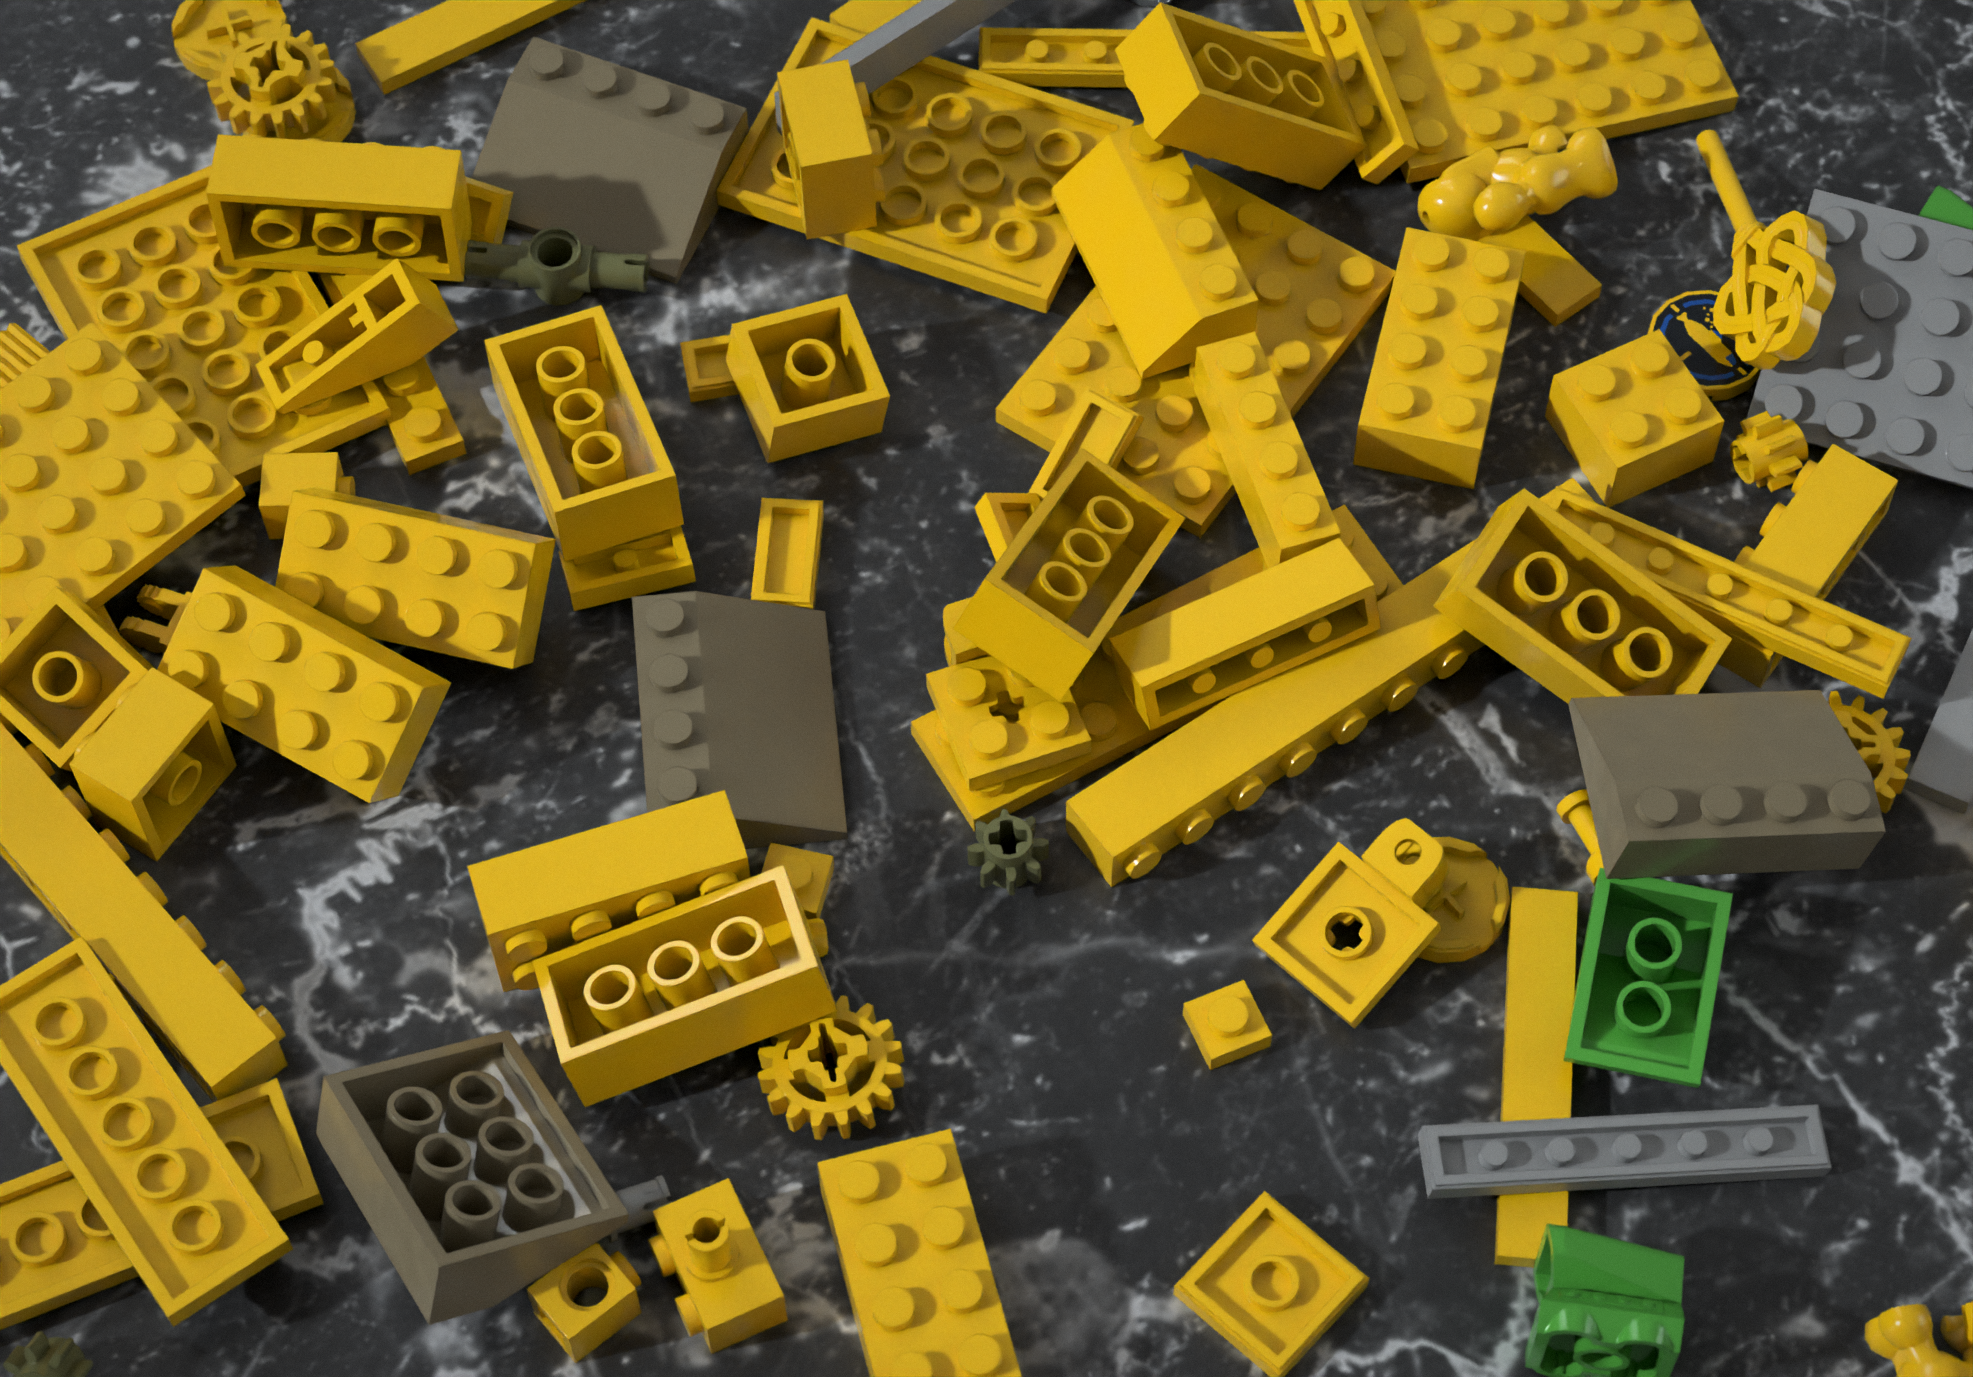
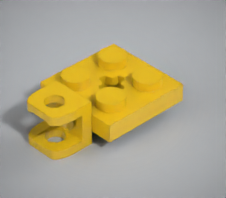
[926,597,1091,792]
[1252,818,1450,1029]

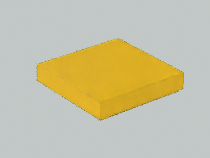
[1173,1191,1369,1377]

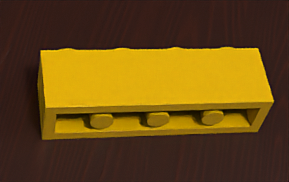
[1194,332,1341,569]
[1715,444,1898,688]
[1109,537,1381,731]

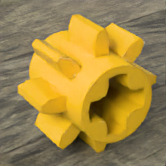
[1730,411,1808,492]

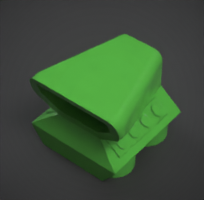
[1525,1224,1685,1377]

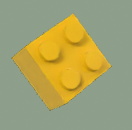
[777,59,885,240]
[726,294,890,463]
[1545,329,1724,508]
[0,586,156,772]
[69,667,237,862]

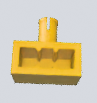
[648,1178,788,1354]

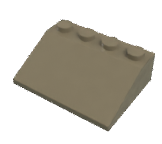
[471,37,749,284]
[632,591,848,849]
[1568,690,1886,879]
[316,1030,629,1325]

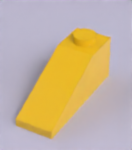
[255,258,459,415]

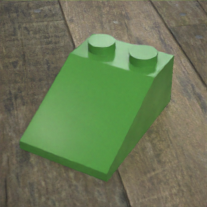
[1564,868,1733,1088]

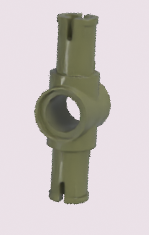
[465,227,650,306]

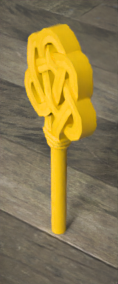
[1696,129,1836,370]

